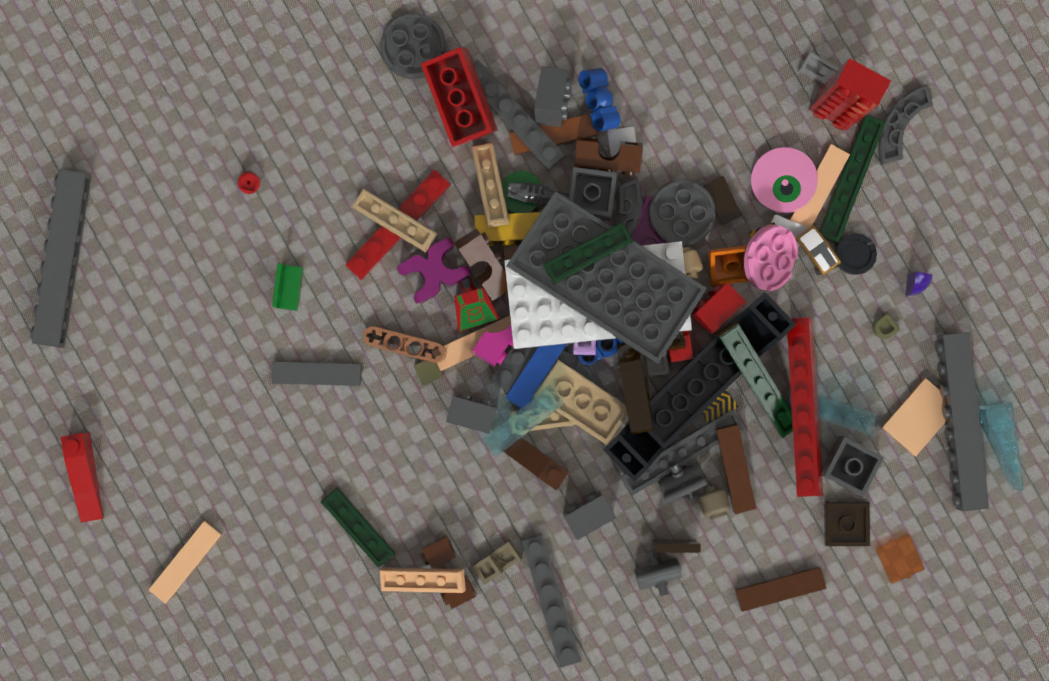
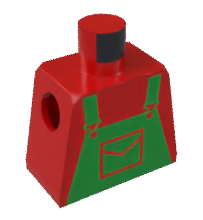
[454,278,499,332]

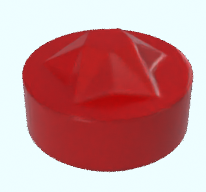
[237,171,260,194]

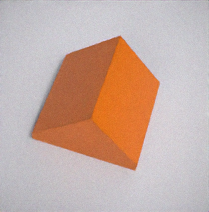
[706,245,748,286]

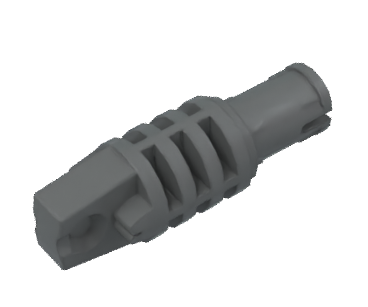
[508,183,569,206]

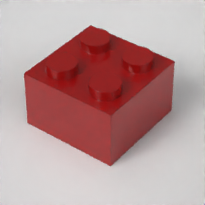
[691,282,746,334]

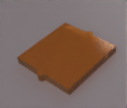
[875,534,925,584]

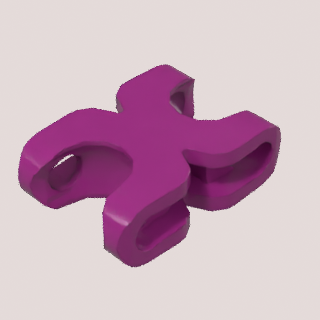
[396,237,471,304]

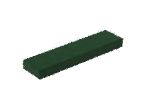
[543,222,634,285]
[321,487,396,568]

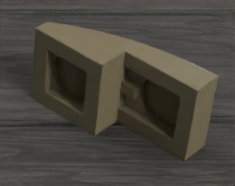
[472,540,523,585]

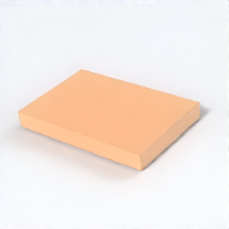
[881,378,947,456]

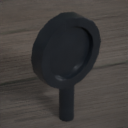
[814,233,877,276]

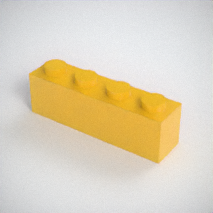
[475,212,541,247]

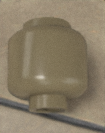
[698,485,730,520]

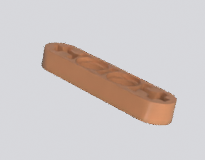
[363,326,447,363]

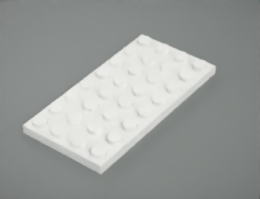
[505,241,692,349]

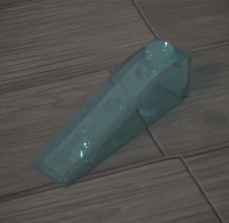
[482,385,563,456]
[787,390,880,437]
[978,402,1024,491]

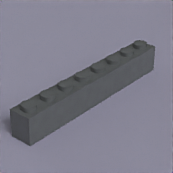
[30,169,91,348]
[935,332,989,511]

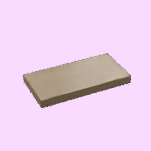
[534,360,628,445]

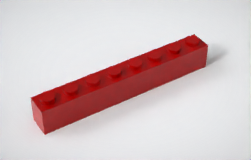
[787,317,824,497]

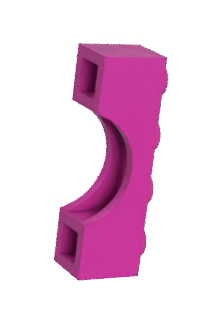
[472,298,513,367]

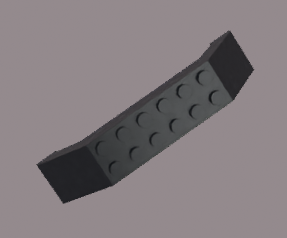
[603,292,797,482]

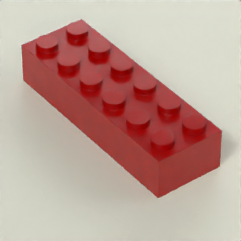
[809,58,891,130]

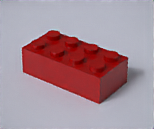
[421,47,498,147]

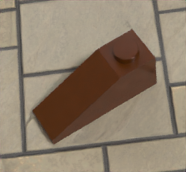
[502,433,569,490]

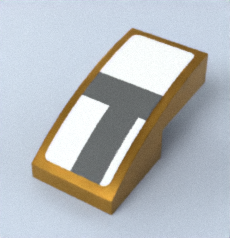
[796,226,841,276]

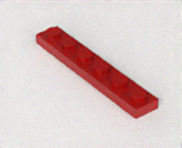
[345,169,451,280]

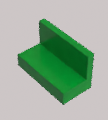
[272,263,303,311]

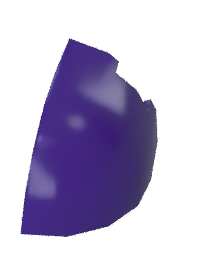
[906,272,933,296]

